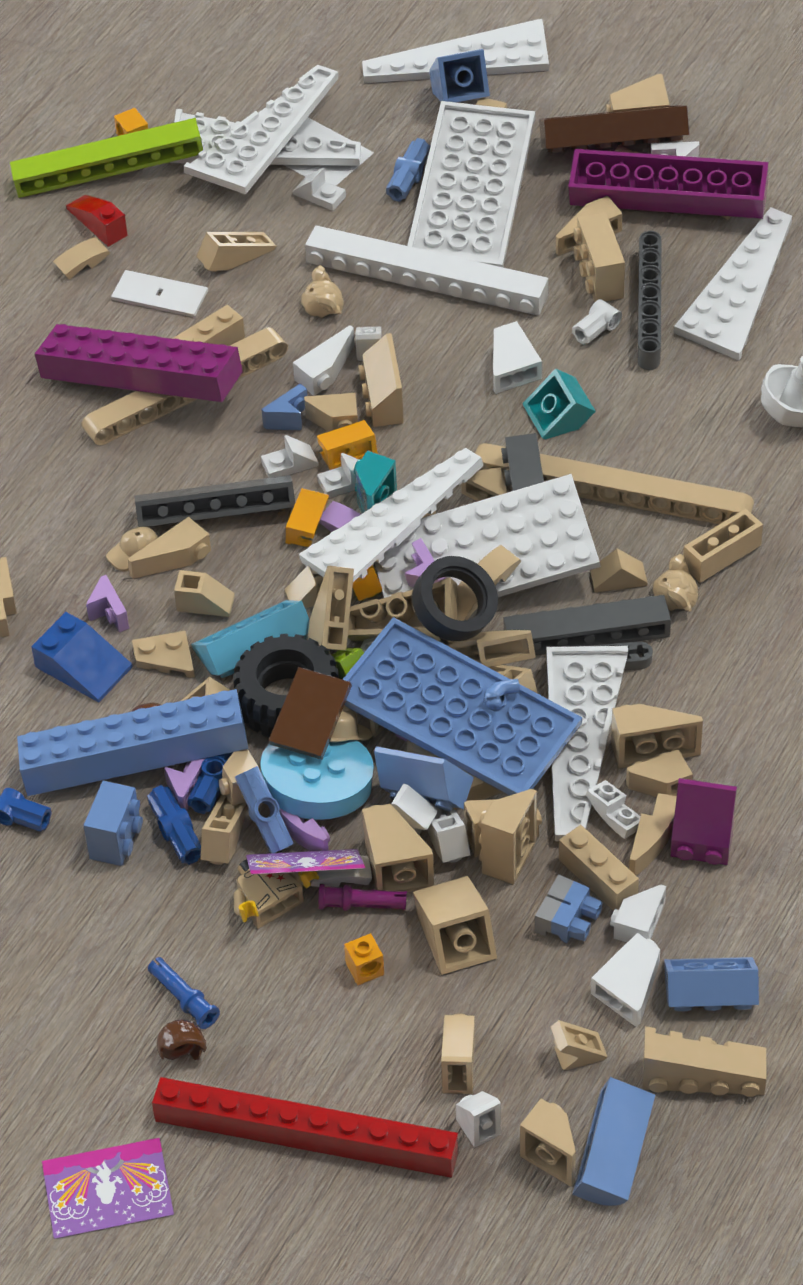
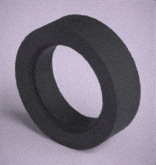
[412,556,498,642]

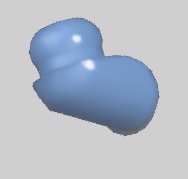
[484,679,520,708]

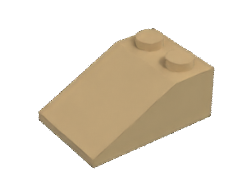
[611,704,703,769]

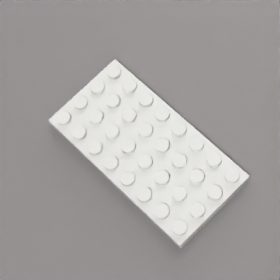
[407,101,535,267]
[374,474,601,598]

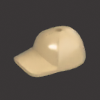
[106,527,158,572]

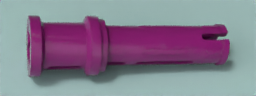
[319,884,407,911]

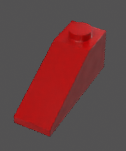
[66,195,128,247]

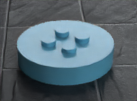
[260,740,374,820]

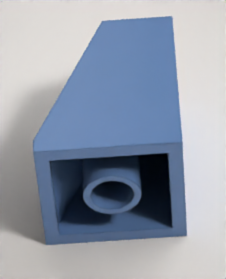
[429,49,490,103]

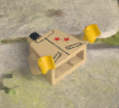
[234,859,320,929]

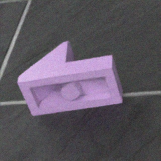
[405,538,445,587]
[86,575,129,632]
[164,758,206,811]

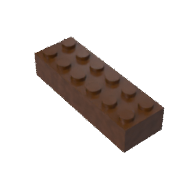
[539,105,689,153]

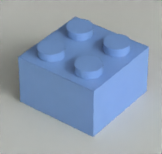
[83,781,143,866]

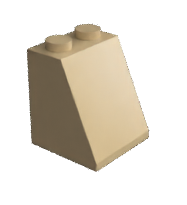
[362,804,434,892]
[413,876,497,975]

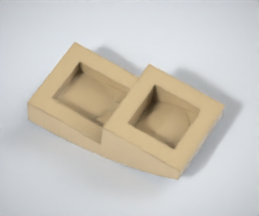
[53,237,110,280]

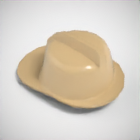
[330,705,372,742]

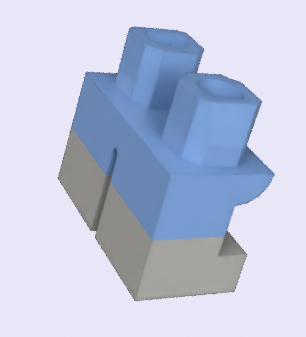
[535,874,602,943]

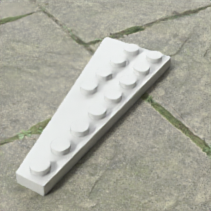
[362,19,549,84]
[184,65,338,194]
[170,109,361,166]
[674,207,792,361]
[299,448,483,582]
[546,646,628,841]

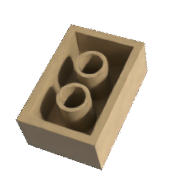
[573,212,625,302]

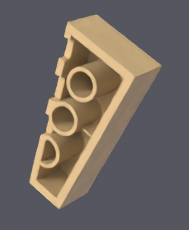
[347,577,458,641]
[643,1026,766,1097]

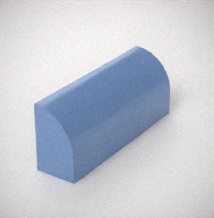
[572,1077,655,1206]

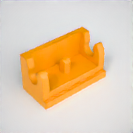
[317,420,378,470]
[285,488,329,547]

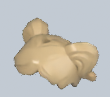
[301,265,344,318]
[652,554,698,612]

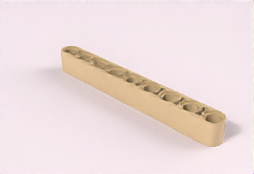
[82,327,288,445]

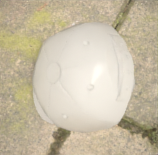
[761,356,803,427]

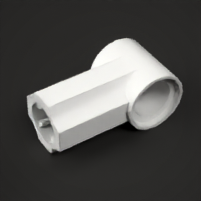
[572,299,622,345]

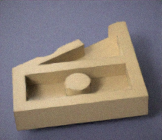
[132,631,195,678]

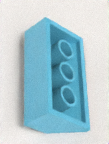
[191,600,310,678]

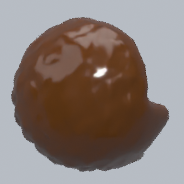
[157,1019,207,1060]

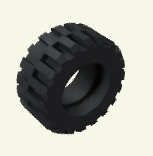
[233,634,339,738]

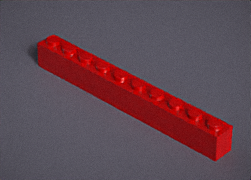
[152,1077,459,1178]

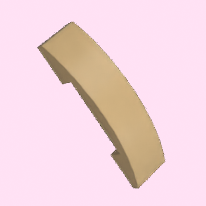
[447,545,521,641]

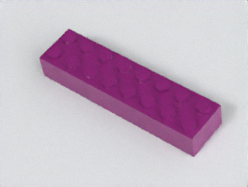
[568,149,769,219]
[34,324,243,402]

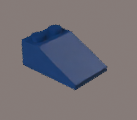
[31,612,133,703]

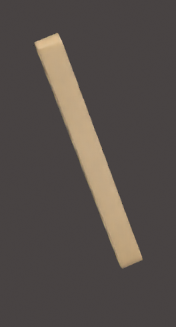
[475,443,754,524]

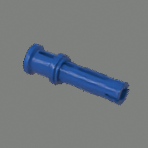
[148,957,220,1029]

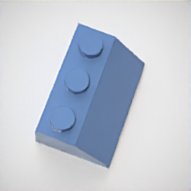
[374,746,474,811]
[664,957,759,1011]

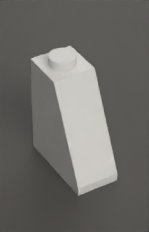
[493,321,542,394]
[591,933,660,1027]

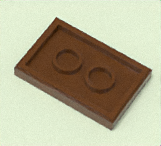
[269,667,352,760]

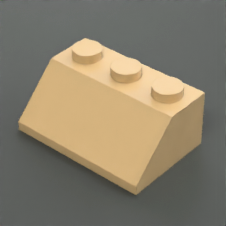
[358,333,404,427]
[478,789,537,885]

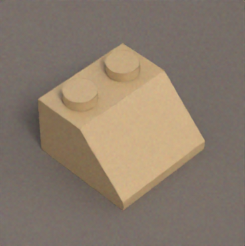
[520,1099,576,1187]

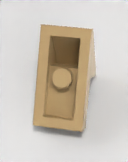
[285,566,323,609]
[550,1020,607,1070]

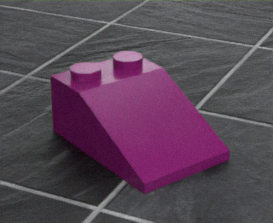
[671,778,737,865]

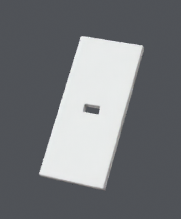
[111,270,208,318]

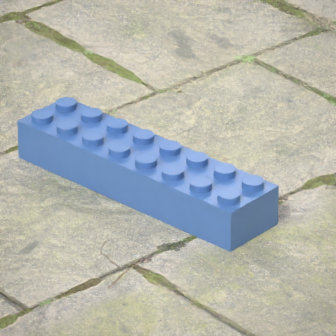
[17,689,249,796]

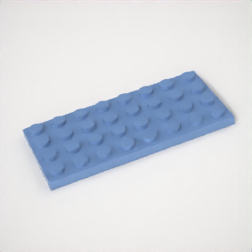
[343,617,582,795]

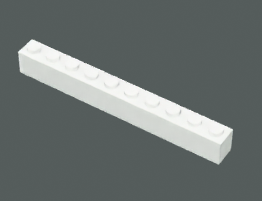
[305,225,548,316]

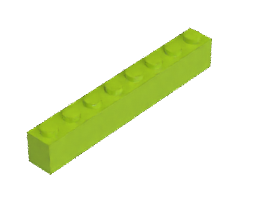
[10,118,203,198]

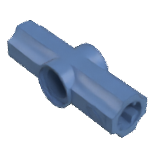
[386,138,431,202]
[234,766,294,854]

